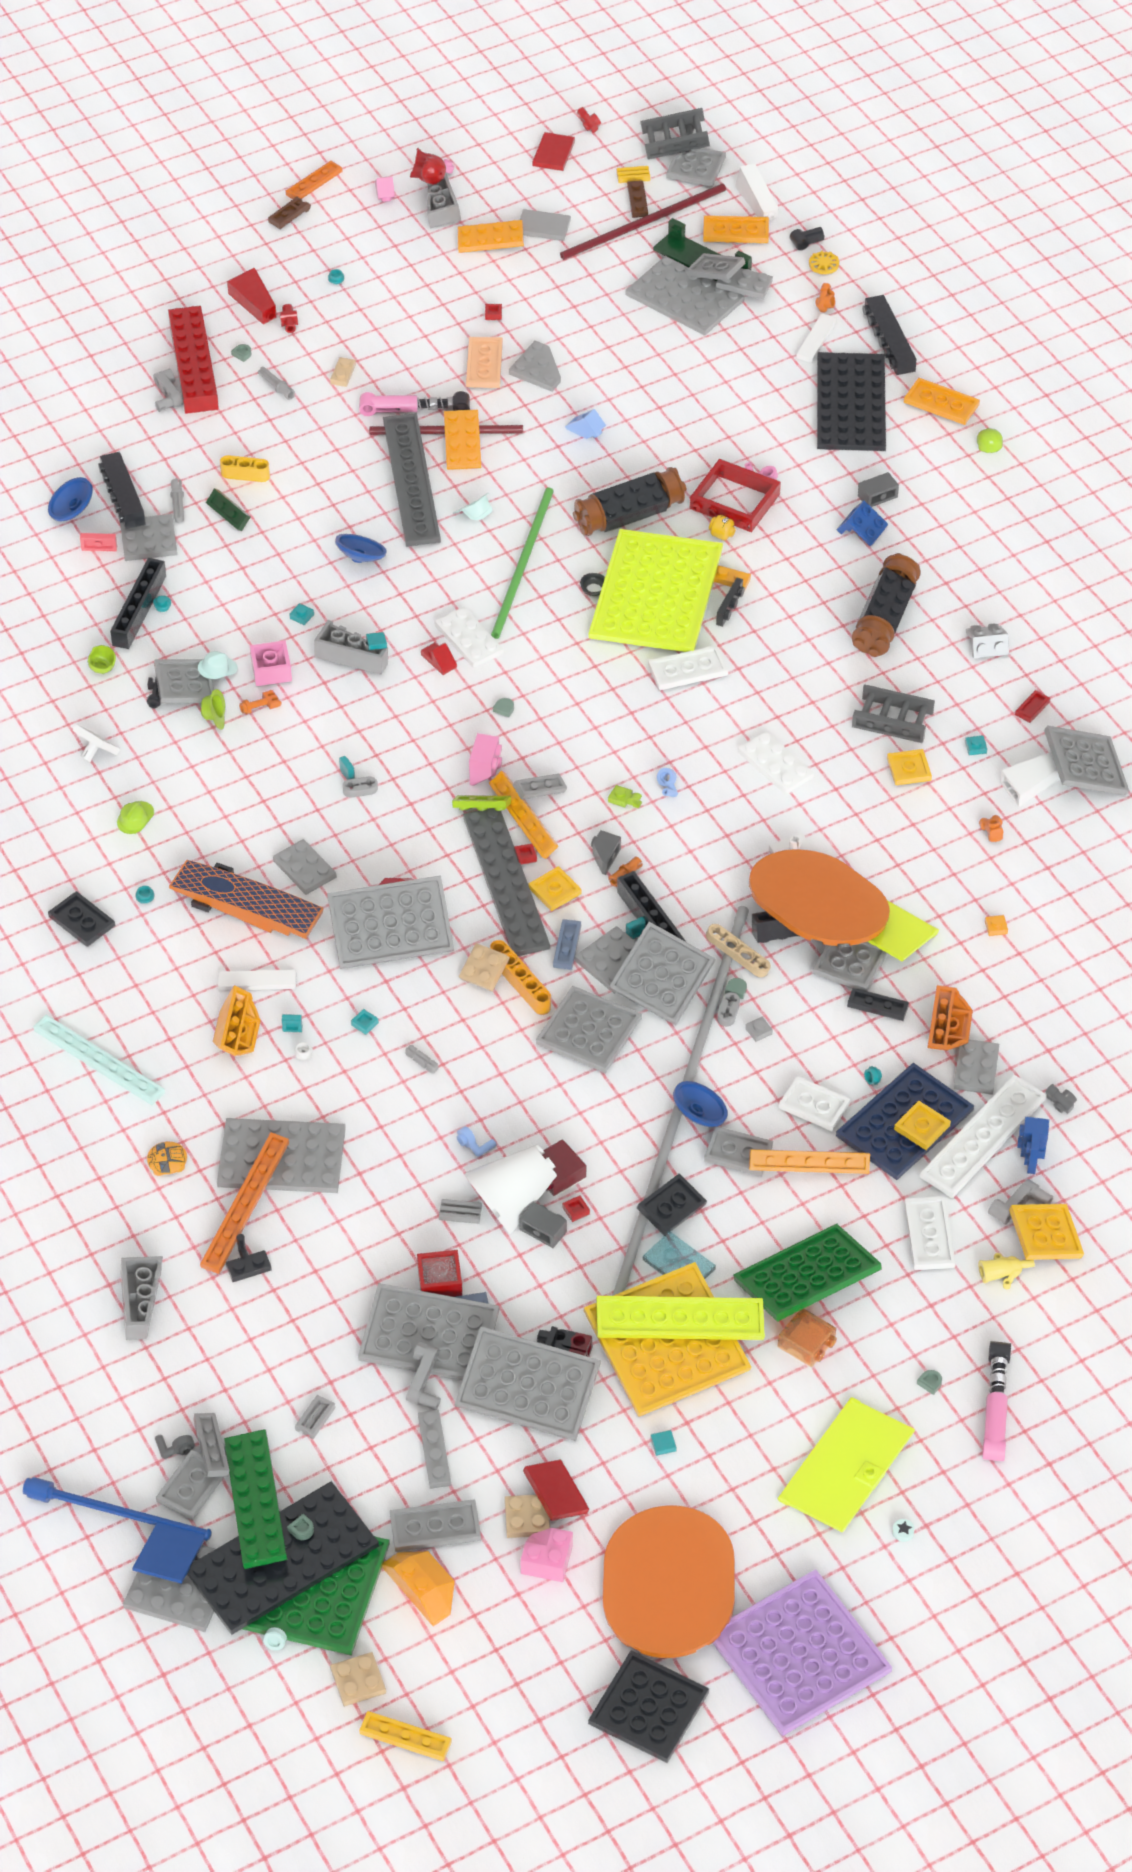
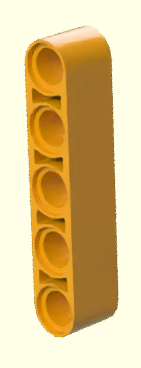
[490,940,551,1015]

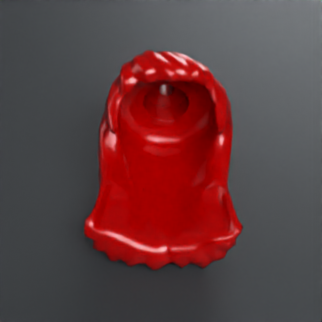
[410,148,446,185]

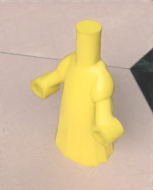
[978,1253,1035,1290]

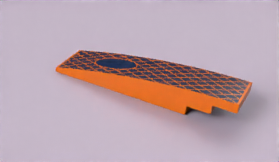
[169,860,324,939]

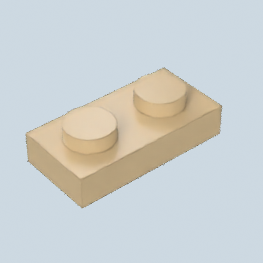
[330,357,356,387]

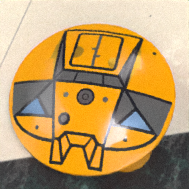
[147,1141,187,1176]

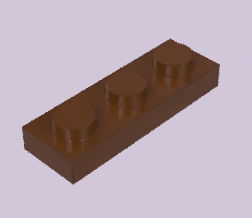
[627,181,648,218]

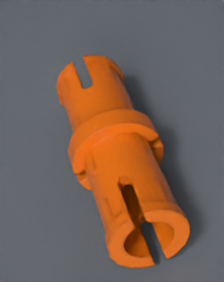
[608,856,643,887]

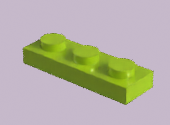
[452,795,511,811]

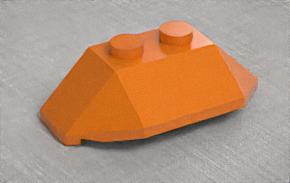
[928,985,973,1051]

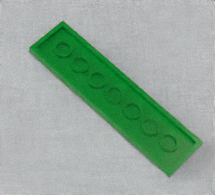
[224,1429,287,1569]

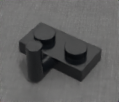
[226,1234,272,1282]

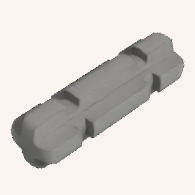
[405,1045,439,1073]

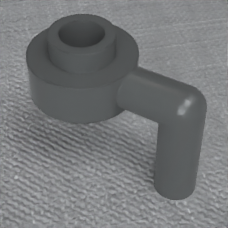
[155,1435,195,1459]

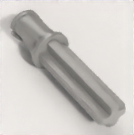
[258,367,295,400]
[170,478,184,523]

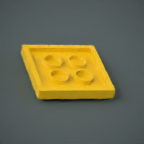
[1009,1204,1084,1260]

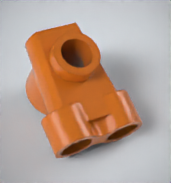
[815,283,836,312]
[979,815,1003,842]

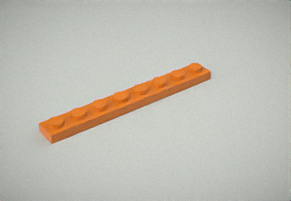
[200,1132,289,1274]

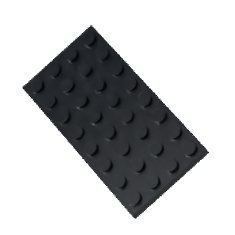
[817,352,886,451]
[187,1481,379,1635]

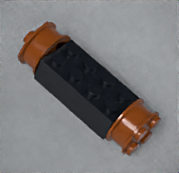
[573,467,687,536]
[852,553,921,657]

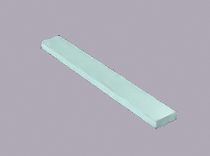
[33,1014,165,1105]

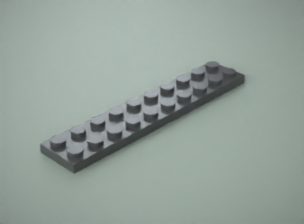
[383,413,441,547]
[463,808,550,956]

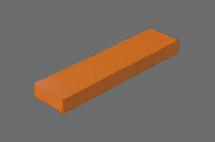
[286,161,343,199]

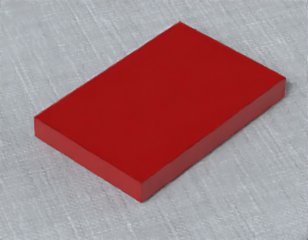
[532,132,575,171]
[523,1459,589,1521]

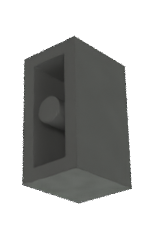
[857,472,899,507]
[519,1202,567,1248]

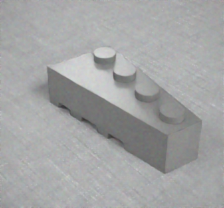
[427,174,461,229]
[314,620,388,674]
[120,1256,163,1340]

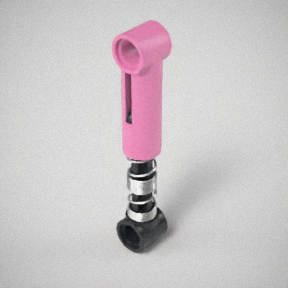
[359,391,470,416]
[982,1341,1011,1461]

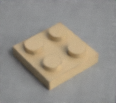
[459,943,510,992]
[505,1495,550,1538]
[330,1652,386,1707]

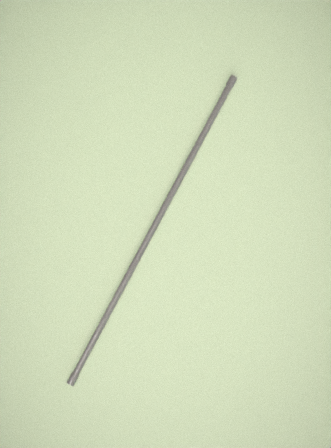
[612,906,749,1296]

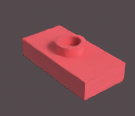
[80,533,117,551]

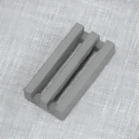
[439,1199,482,1224]
[295,1395,335,1439]

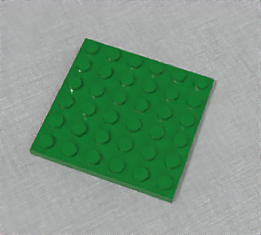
[243,1536,390,1656]

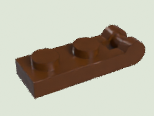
[268,197,311,229]

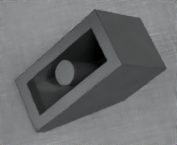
[591,830,621,875]

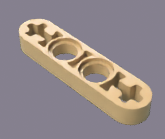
[706,924,771,978]

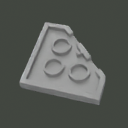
[509,341,561,392]

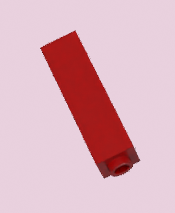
[227,268,277,325]

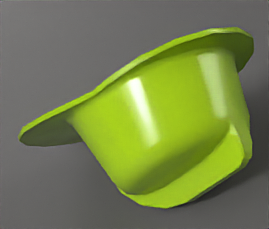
[201,689,225,730]
[117,801,154,834]

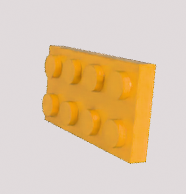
[703,215,769,243]
[458,220,524,253]
[904,378,980,425]
[444,410,481,470]

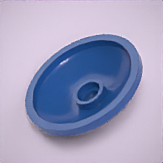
[48,477,93,521]
[335,534,387,563]
[673,1081,728,1127]

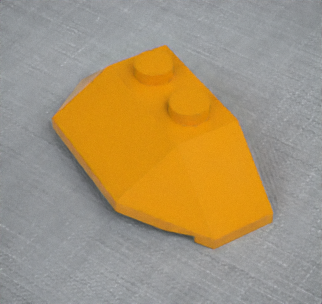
[212,985,261,1056]
[382,1551,455,1626]

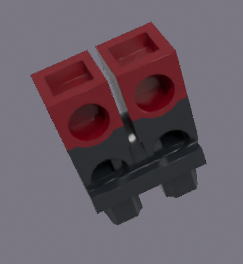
[537,1326,593,1357]

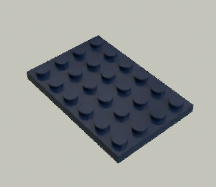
[836,1062,974,1180]

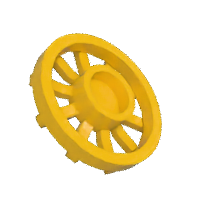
[809,250,840,274]

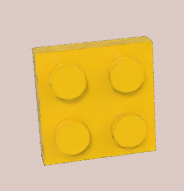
[887,749,932,785]
[528,866,582,911]
[894,1101,951,1150]

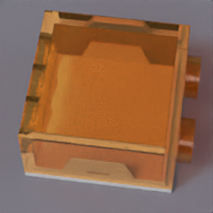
[777,1309,837,1369]

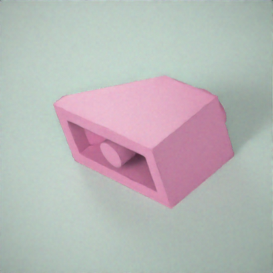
[375,177,395,202]

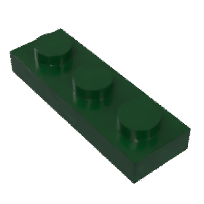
[205,488,251,531]

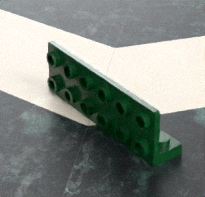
[653,218,752,282]

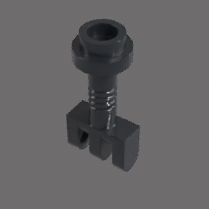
[147,677,161,709]

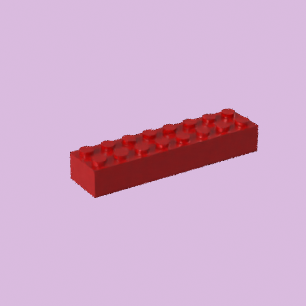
[168,306,219,414]

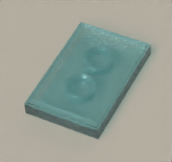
[643,1232,716,1279]

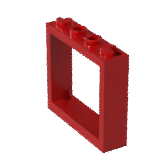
[690,459,781,533]

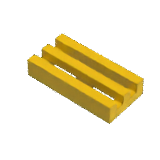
[617,166,650,183]

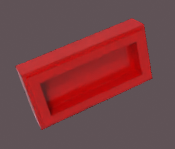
[1015,690,1051,723]

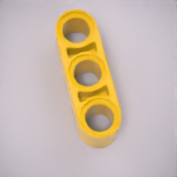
[220,455,270,482]

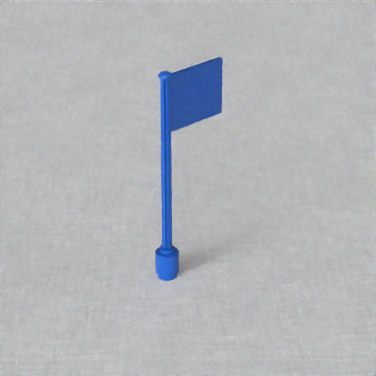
[23,1477,212,1584]

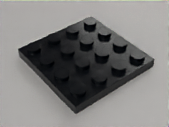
[588,1650,709,1763]

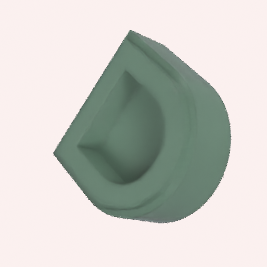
[231,344,252,362]
[493,698,514,717]
[725,978,747,999]
[917,1370,942,1395]
[287,1514,314,1540]

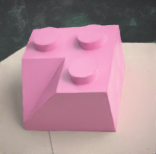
[250,640,292,686]
[469,733,502,786]
[521,1528,573,1582]

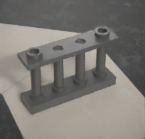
[640,108,710,160]
[852,684,935,743]

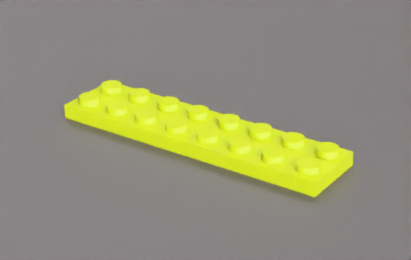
[596,1296,765,1340]

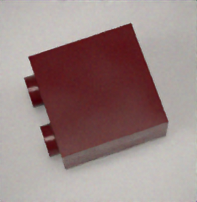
[542,1139,587,1197]

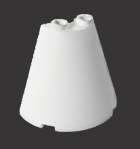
[464,1144,557,1234]

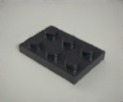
[48,891,115,947]
[637,1173,707,1236]

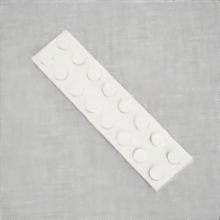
[920,1075,1047,1198]

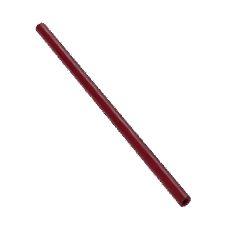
[560,183,726,260]

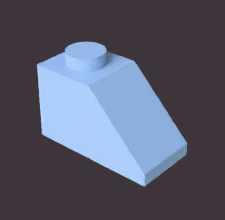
[565,409,606,439]

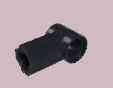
[789,227,825,251]

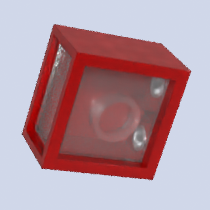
[417,1250,463,1297]

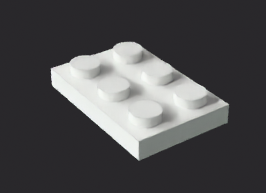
[779,1076,850,1131]

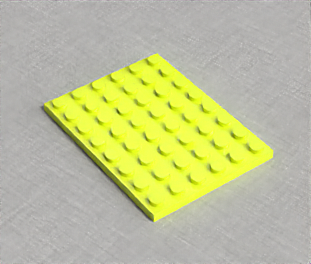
[588,529,723,652]

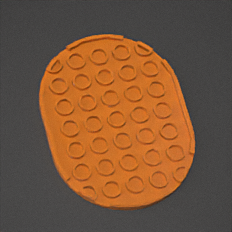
[749,849,890,946]
[603,1505,735,1658]

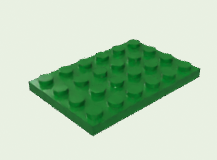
[733,1223,882,1322]

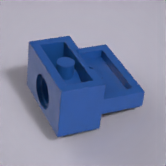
[1017,1117,1049,1174]

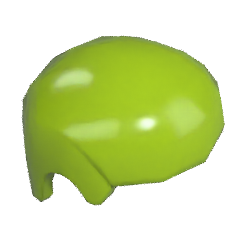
[977,428,1003,453]
[87,645,116,674]

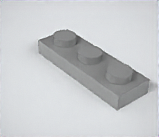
[513,773,567,799]

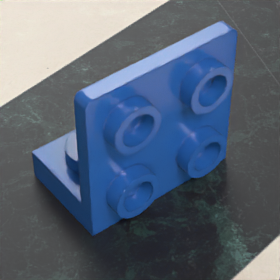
[836,500,888,546]

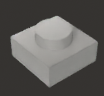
[746,1016,773,1042]

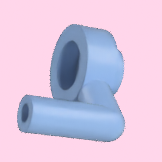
[657,768,678,797]
[457,1126,497,1157]

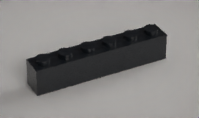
[862,295,917,375]
[98,452,146,529]
[110,558,166,649]
[617,871,686,942]

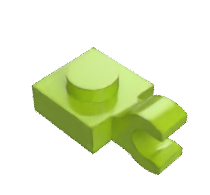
[608,785,642,808]

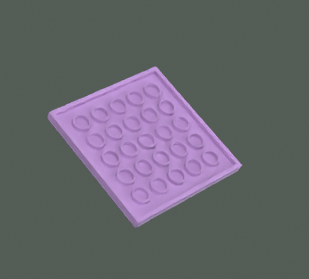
[713,1569,892,1736]

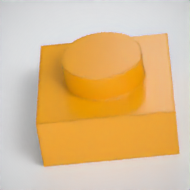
[985,915,1008,936]

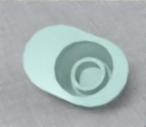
[453,492,493,520]
[198,651,238,679]

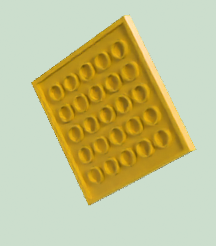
[583,1262,751,1417]

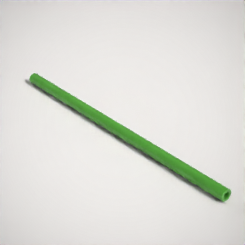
[491,487,554,639]

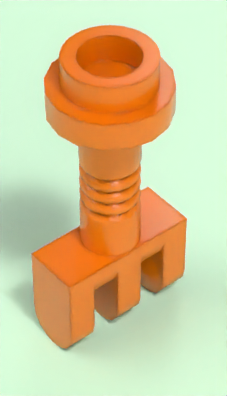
[239,690,282,714]

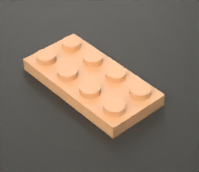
[466,337,503,388]

